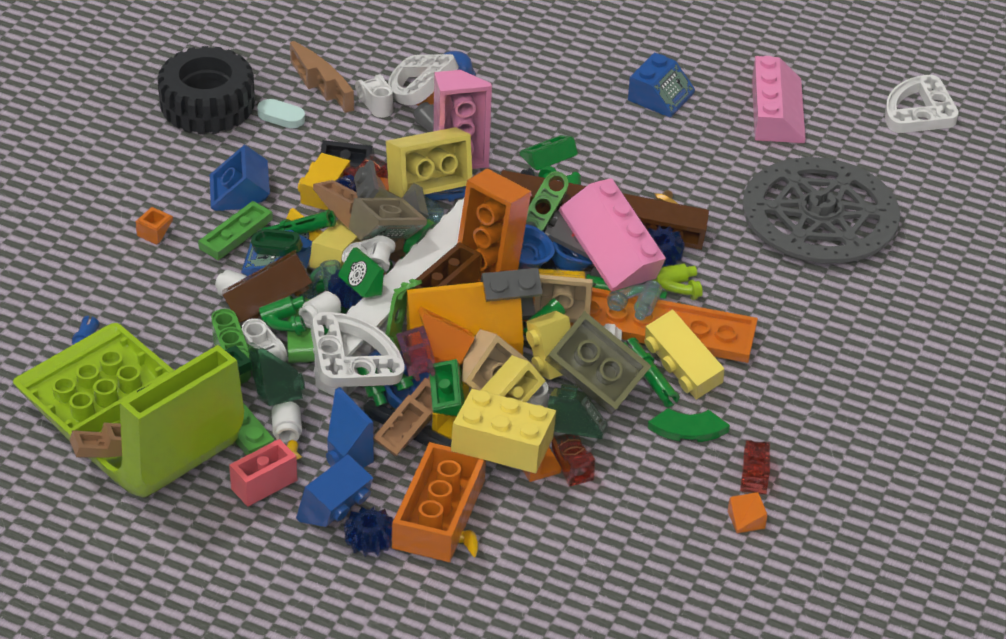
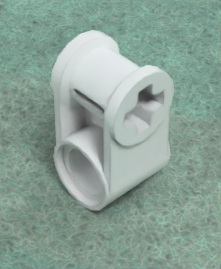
[355,74,394,118]
[342,236,396,272]
[242,319,288,372]

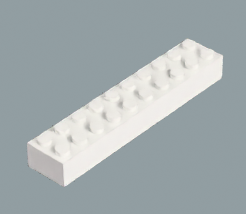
[313,198,464,396]

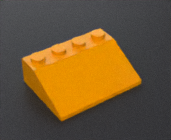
[407,282,524,373]

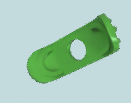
[385,279,422,356]

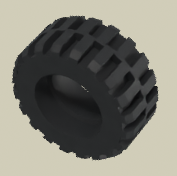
[158,46,255,135]

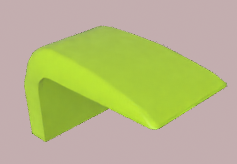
[13,323,244,498]

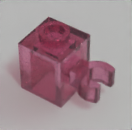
[396,326,435,381]

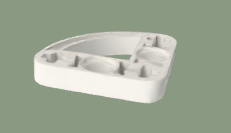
[388,54,459,105]
[885,75,959,133]
[311,312,404,387]

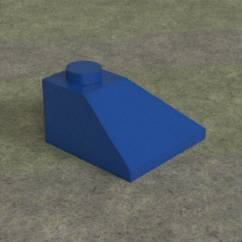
[326,387,374,468]

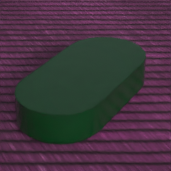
[250,229,303,257]

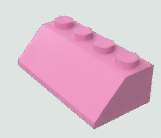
[752,56,805,143]
[433,70,492,169]
[558,178,666,292]

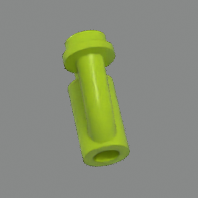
[652,263,703,300]

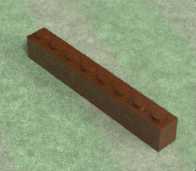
[501,170,709,250]

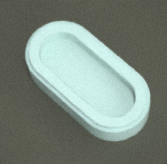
[257,99,305,128]

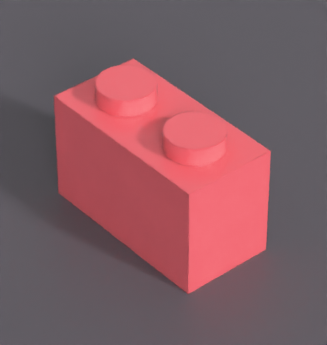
[229,439,298,507]

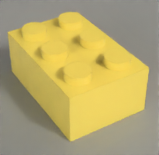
[386,127,472,198]
[451,389,556,473]

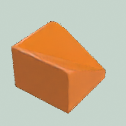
[135,207,173,245]
[727,492,767,533]

